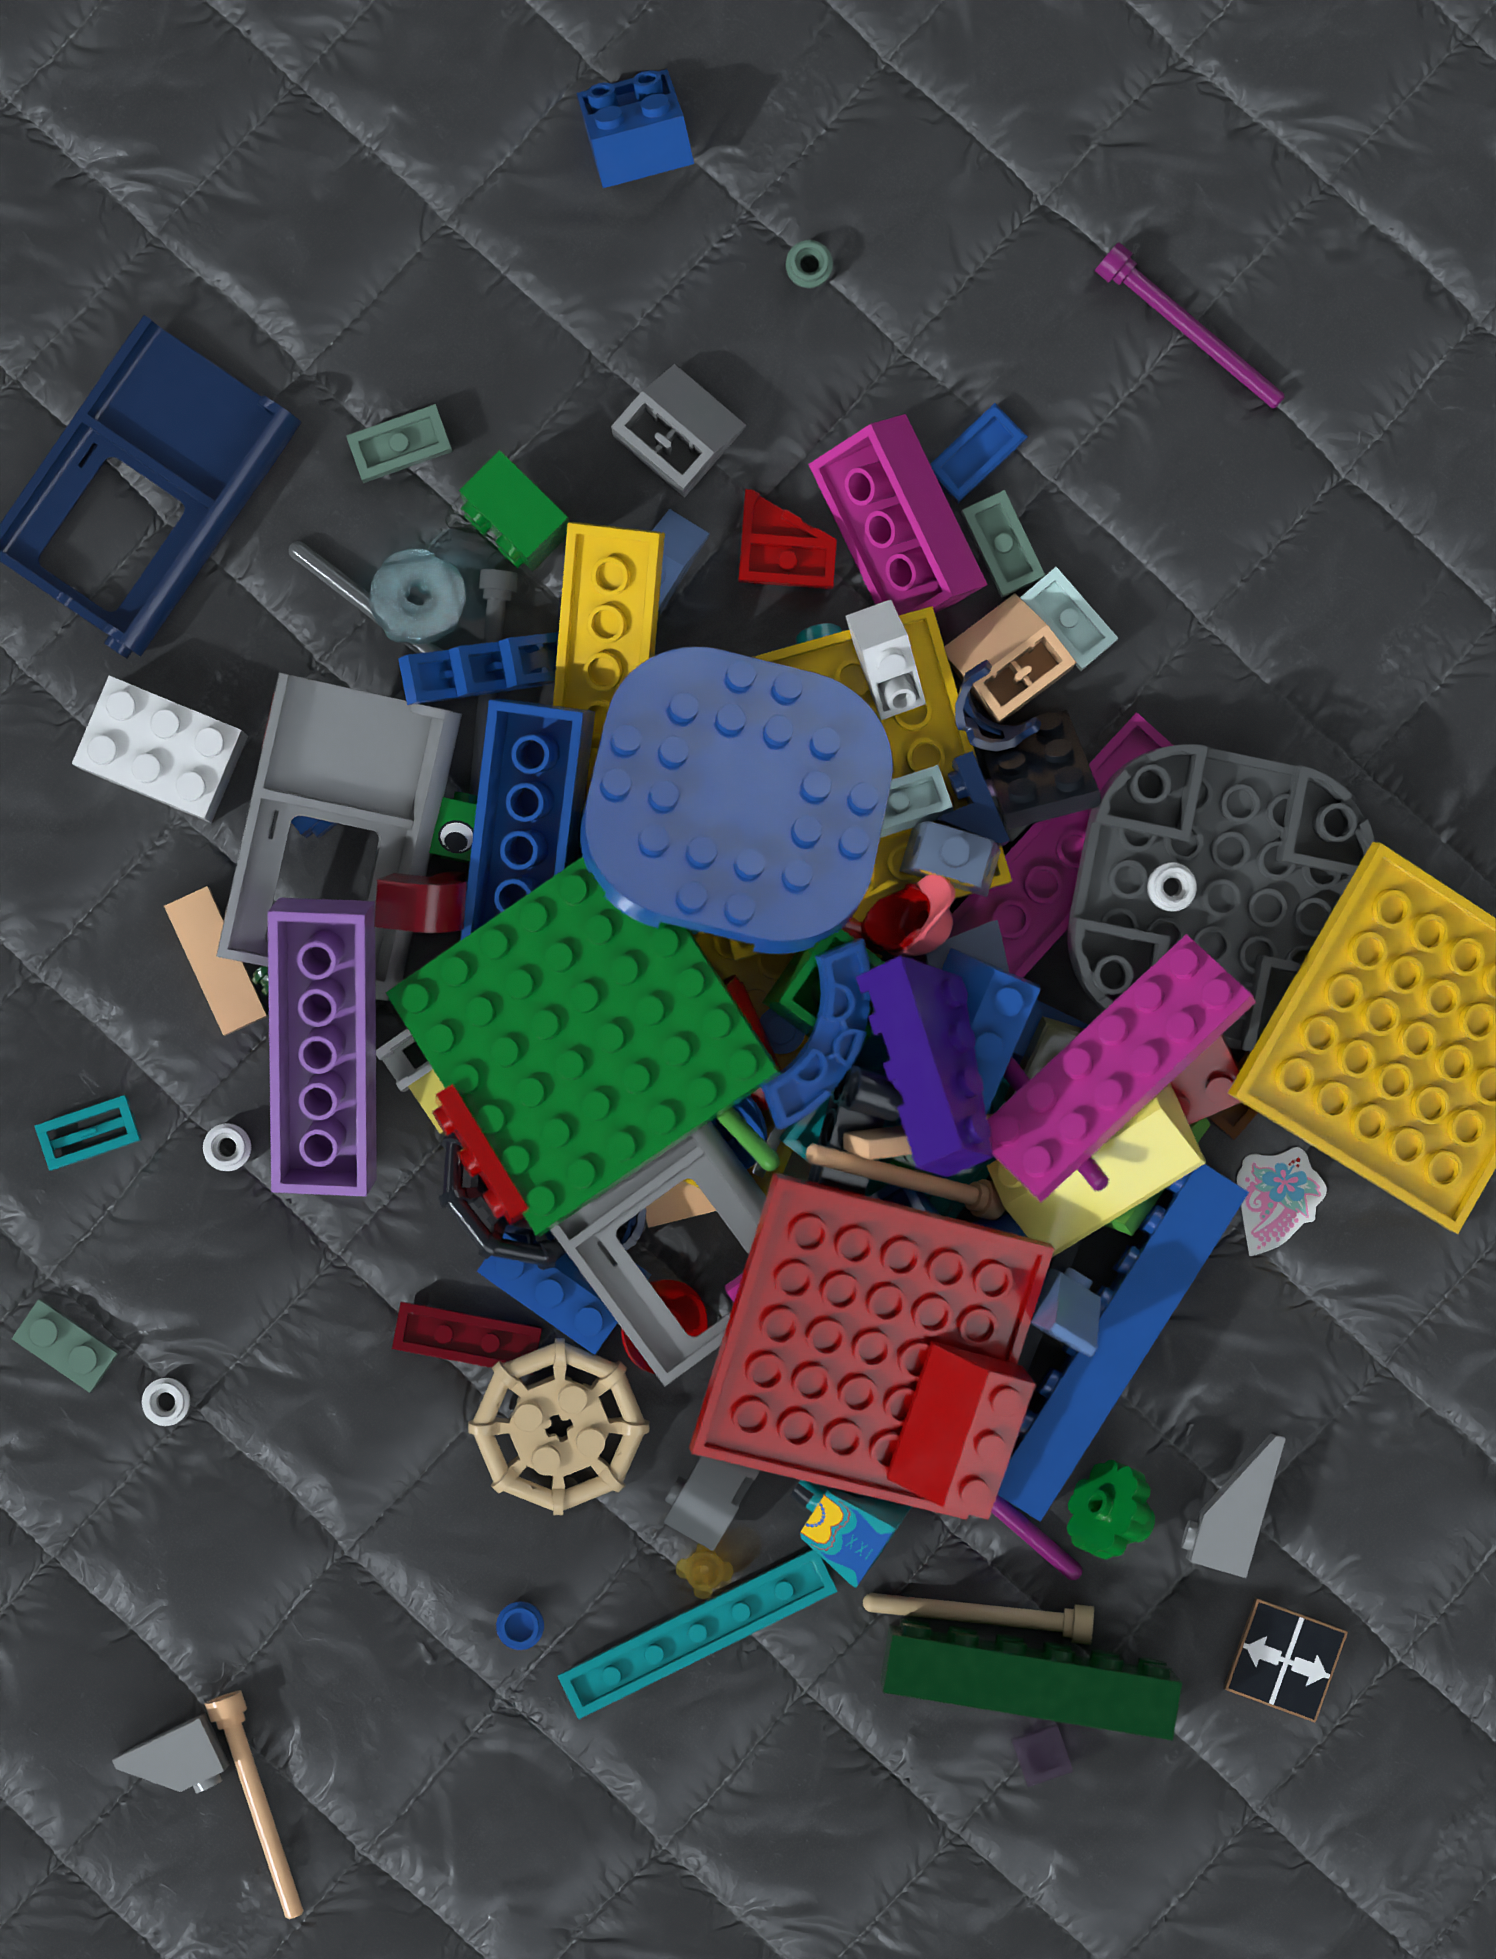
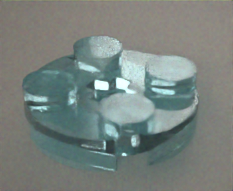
[369,549,466,644]

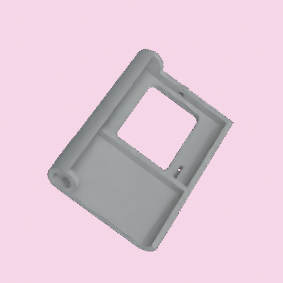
[216,673,462,1001]
[551,1121,766,1386]

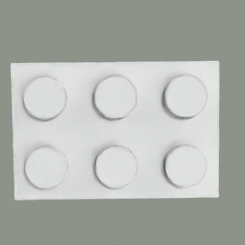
[72,676,248,823]

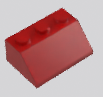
[886,1341,1035,1520]

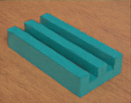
[34,1095,142,1171]

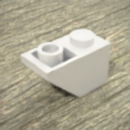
[846,599,926,720]

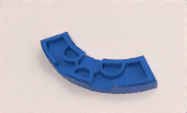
[761,938,872,1130]

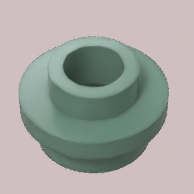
[786,240,833,288]

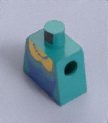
[790,1480,912,1588]

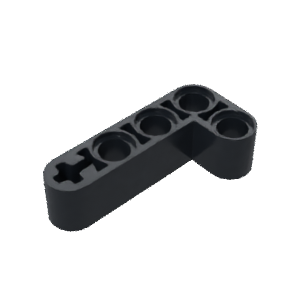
[807,1063,904,1195]

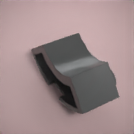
[663,1456,760,1551]

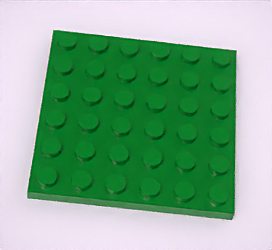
[385,857,781,1236]

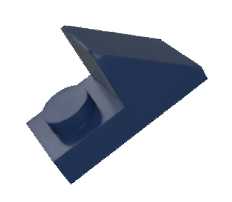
[935,751,1009,848]

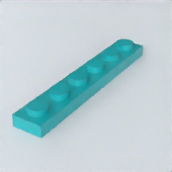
[557,1549,838,1720]

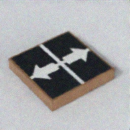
[1223,1597,1348,1723]

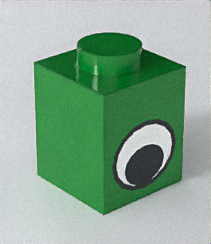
[429,791,478,864]

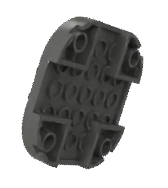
[1068,744,1375,1051]

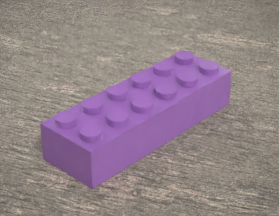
[268,898,377,1196]

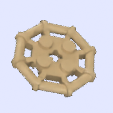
[468,1338,649,1515]

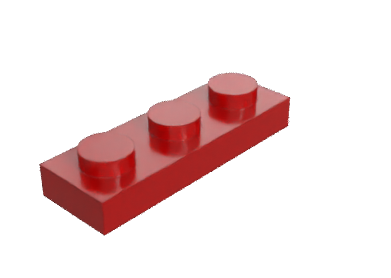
[432,1084,528,1225]

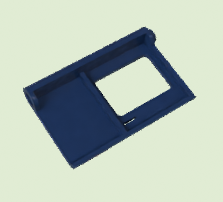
[0,315,302,659]

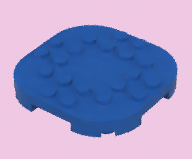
[580,647,893,954]

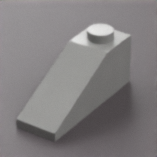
[1181,1433,1286,1578]

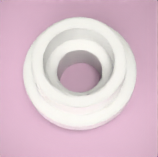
[1147,863,1197,911]
[203,1123,251,1171]
[142,1378,190,1426]

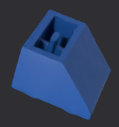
[577,69,694,188]

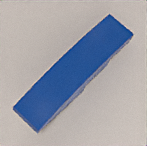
[398,632,559,705]

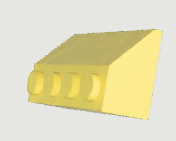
[987,1083,1206,1257]

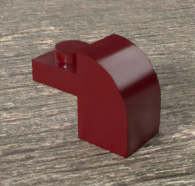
[374,871,467,933]

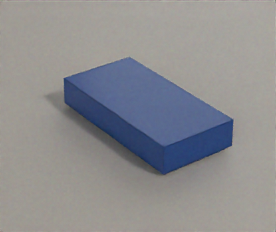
[930,403,1027,504]

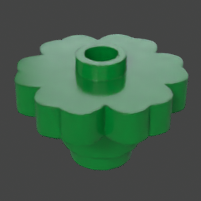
[1067,1459,1155,1560]

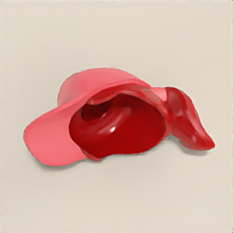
[842,874,955,957]

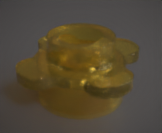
[676,1543,733,1599]

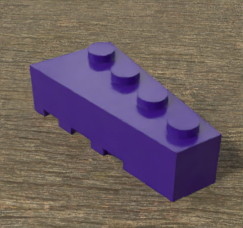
[856,956,993,1177]

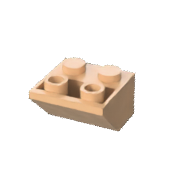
[944,593,1076,724]

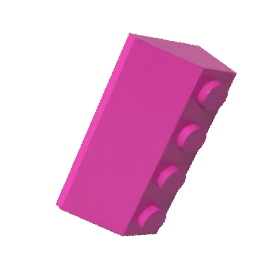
[808,414,988,615]

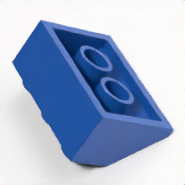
[941,947,1041,1114]
[476,1230,652,1355]

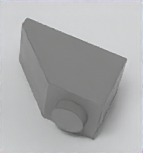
[112,1712,230,1794]

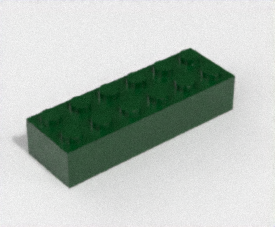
[880,1618,1182,1741]

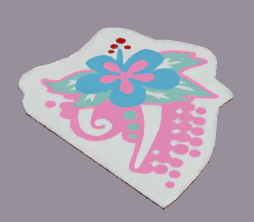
[1236,1147,1327,1256]

